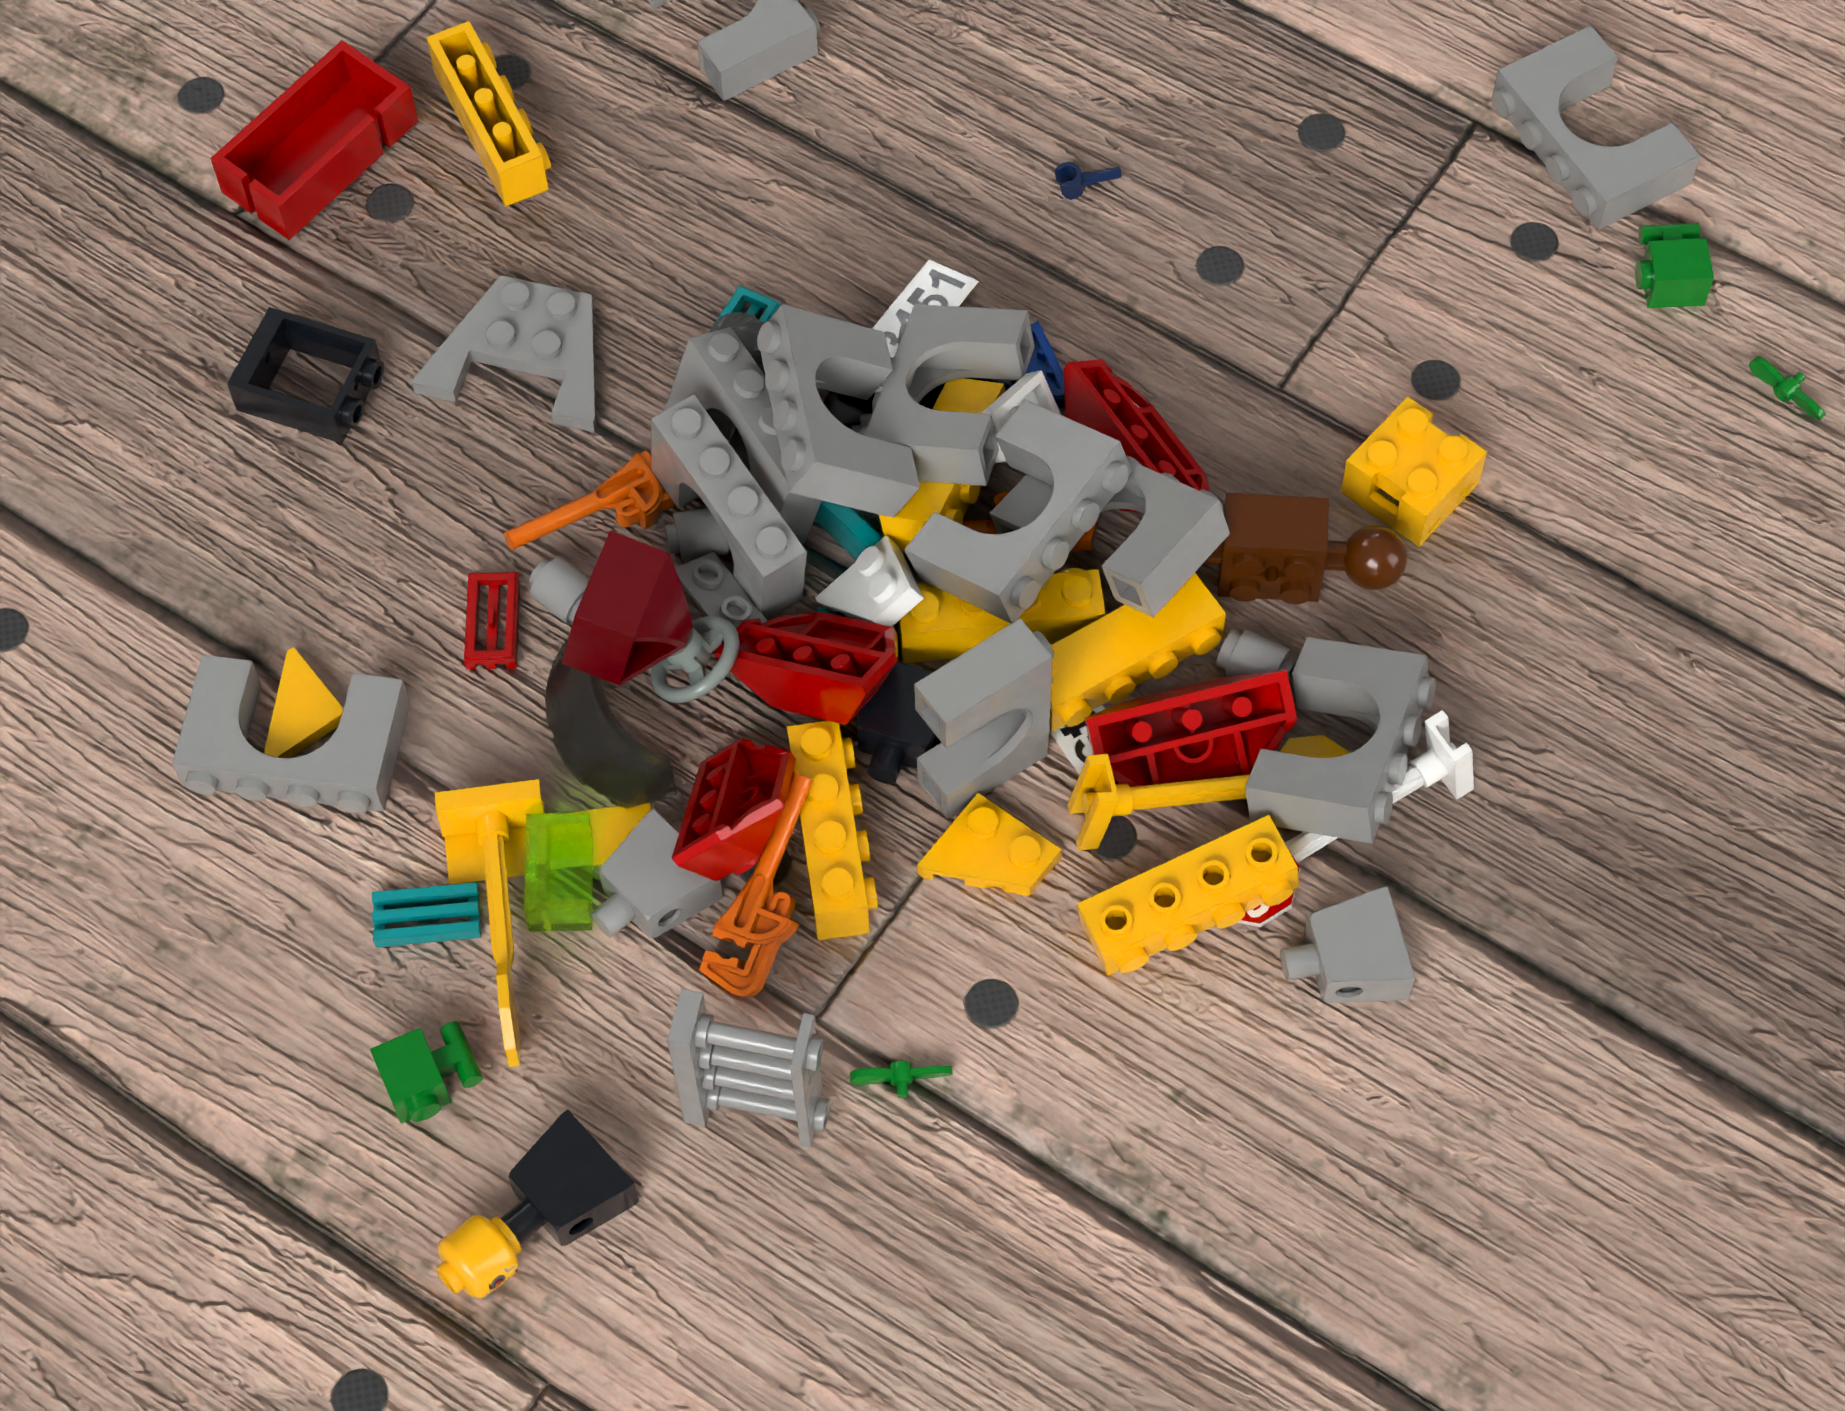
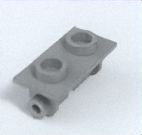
[675,552,767,640]

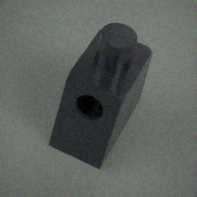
[857,662,941,784]
[500,1109,639,1246]

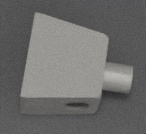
[590,808,723,938]
[1280,886,1415,1003]

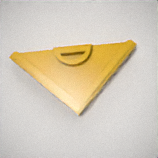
[264,647,343,758]

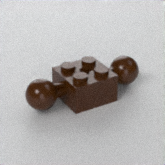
[1204,493,1407,604]

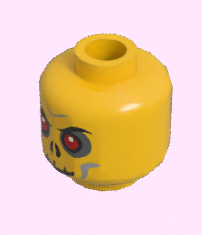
[435,1215,522,1298]

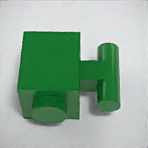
[1635,223,1714,308]
[370,1021,483,1124]

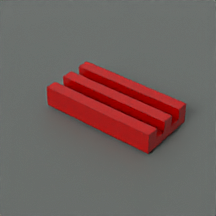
[464,572,520,670]

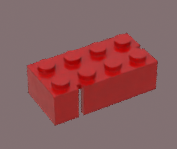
[210,40,418,240]

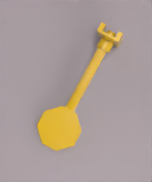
[1067,735,1351,851]
[434,779,546,1067]

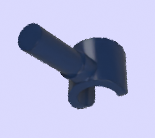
[1055,162,1122,200]

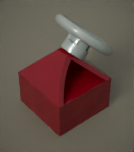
[562,531,740,703]

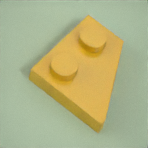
[917,793,1062,896]

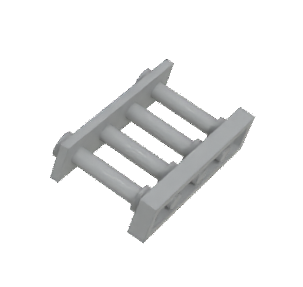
[667,989,830,1148]

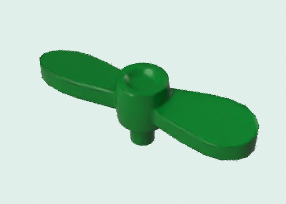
[1749,356,1826,420]
[849,1061,953,1098]

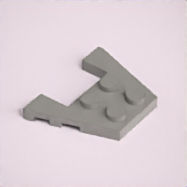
[412,275,597,432]

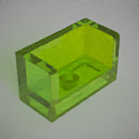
[524,813,594,932]

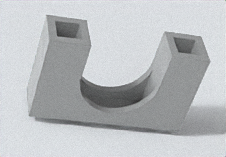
[647,0,820,102]
[1492,25,1700,230]
[757,304,920,518]
[860,304,1035,486]
[664,327,822,546]
[651,394,807,621]
[904,399,1133,624]
[989,456,1230,618]
[914,618,1054,819]
[1245,637,1436,844]
[172,655,410,814]

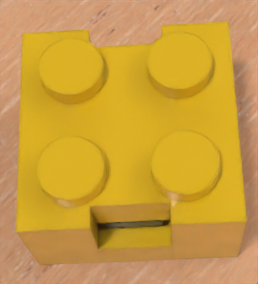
[1341,397,1487,547]

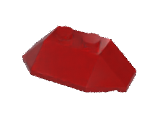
[1063,359,1209,512]
[713,612,898,725]
[1084,669,1297,787]
[672,738,796,881]

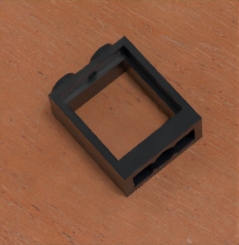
[227,307,384,444]

